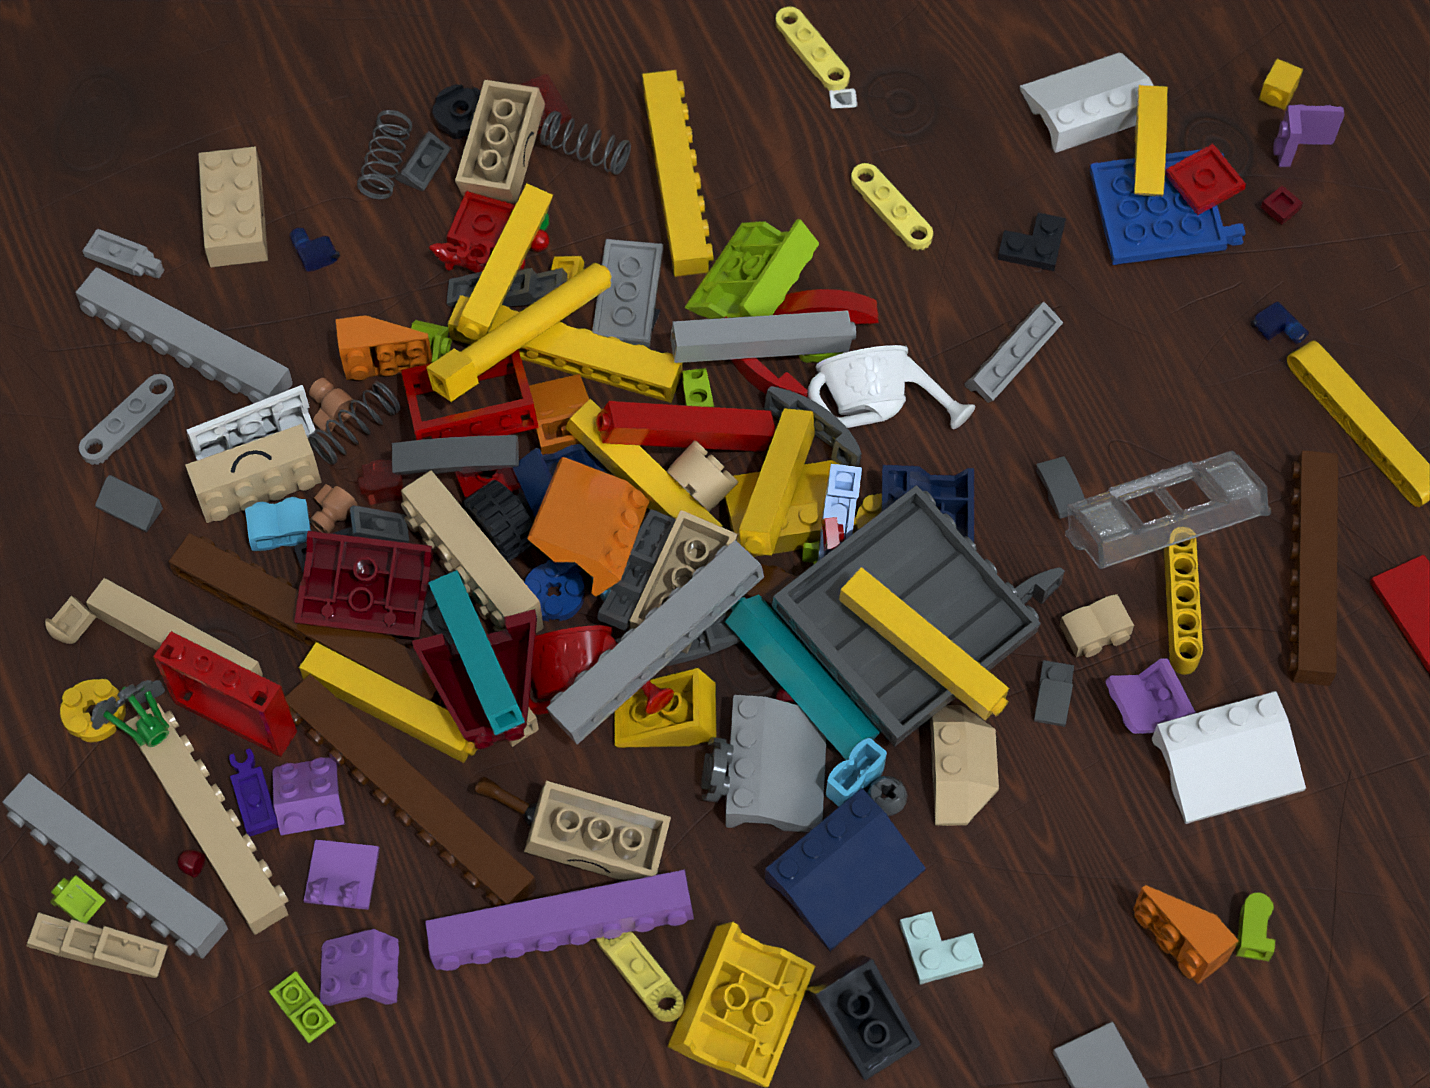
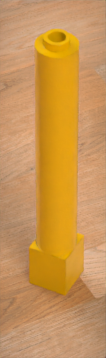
[427,263,612,402]

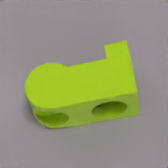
[682,368,714,407]
[1236,893,1275,961]

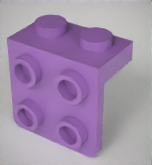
[1273,104,1345,167]
[1106,659,1196,734]
[273,758,344,835]
[320,929,399,1006]

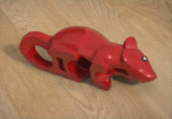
[429,236,525,273]

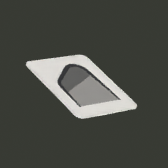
[830,89,857,108]

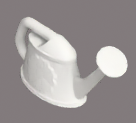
[808,345,975,429]

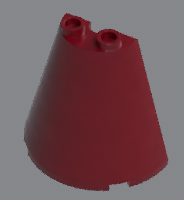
[412,609,537,749]

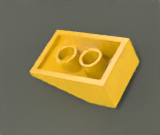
[615,668,716,748]

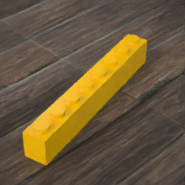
[643,70,713,277]
[448,295,683,403]

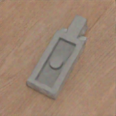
[83,229,165,279]

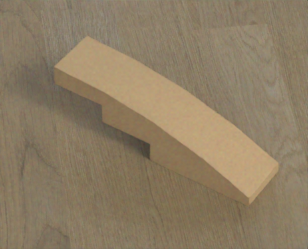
[27,913,168,978]

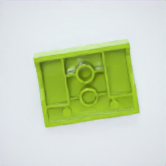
[685,219,820,319]

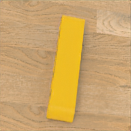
[1164,525,1203,675]

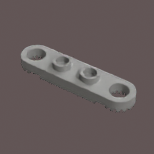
[79,374,175,465]

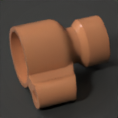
[309,378,356,433]
[309,484,358,533]

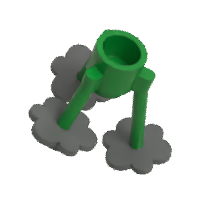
[91,680,169,747]

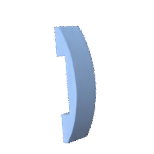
[818,464,862,561]

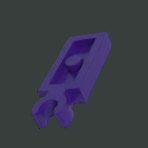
[229,748,279,837]

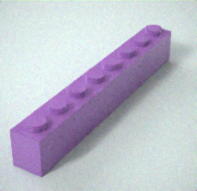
[426,870,694,971]

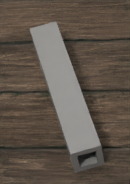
[670,311,856,363]

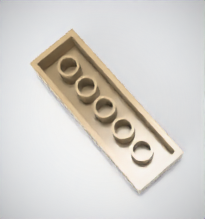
[401,470,544,633]

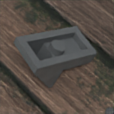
[350,505,409,543]
[1034,660,1074,727]

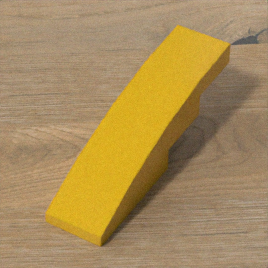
[1134,85,1167,196]

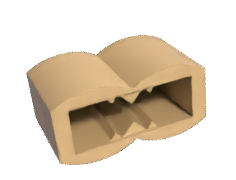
[1059,594,1134,657]

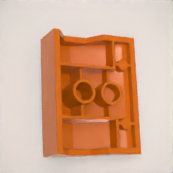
[527,457,650,597]

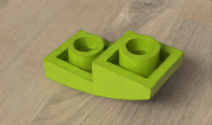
[269,972,336,1043]

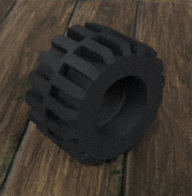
[462,480,534,562]

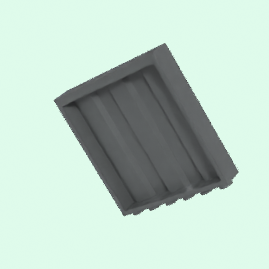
[772,485,1041,747]

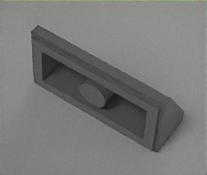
[395,131,451,192]
[95,475,163,533]

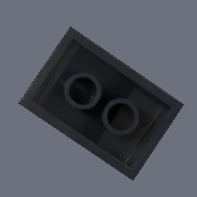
[807,955,921,1080]

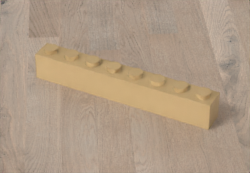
[125,703,289,935]

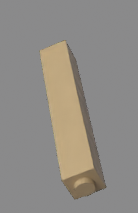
[86,578,263,676]

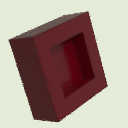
[1261,186,1303,225]

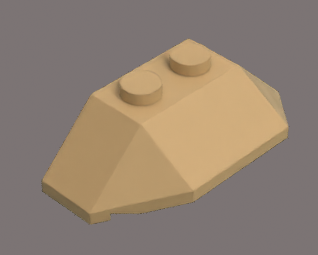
[930,705,999,826]

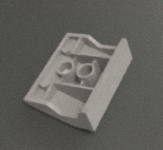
[726,695,826,832]

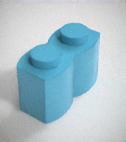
[245,497,311,551]
[826,738,887,807]

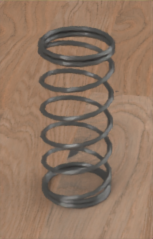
[357,110,413,199]
[540,111,631,175]
[309,381,400,465]

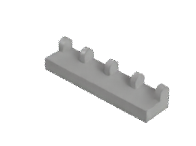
[965,302,1063,403]

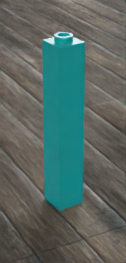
[429,570,525,735]
[725,595,880,760]

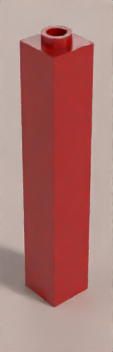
[596,401,776,452]

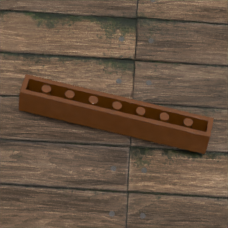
[1288,450,1338,686]

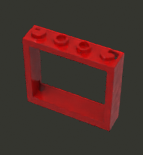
[401,349,539,440]
[153,631,297,757]

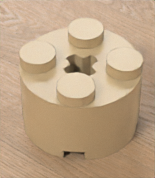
[666,440,738,512]

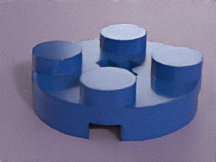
[524,559,585,621]

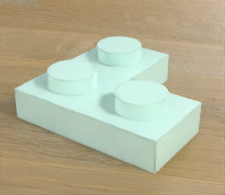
[900,911,983,985]

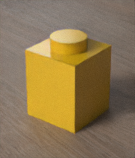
[1259,59,1303,110]

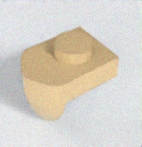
[45,596,96,644]

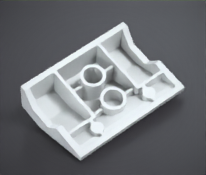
[1020,52,1154,153]
[187,385,315,460]
[1152,691,1306,824]

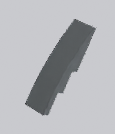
[447,268,568,307]
[392,435,519,475]
[597,509,676,631]

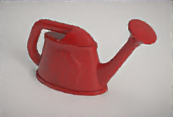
[529,625,674,715]

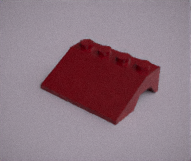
[294,531,434,638]

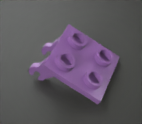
[304,840,380,910]

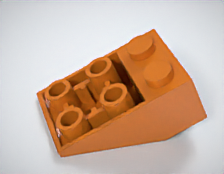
[336,315,433,380]
[529,374,590,455]
[1133,885,1239,984]

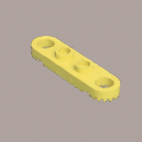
[776,7,850,91]
[851,163,933,251]
[595,932,684,1022]

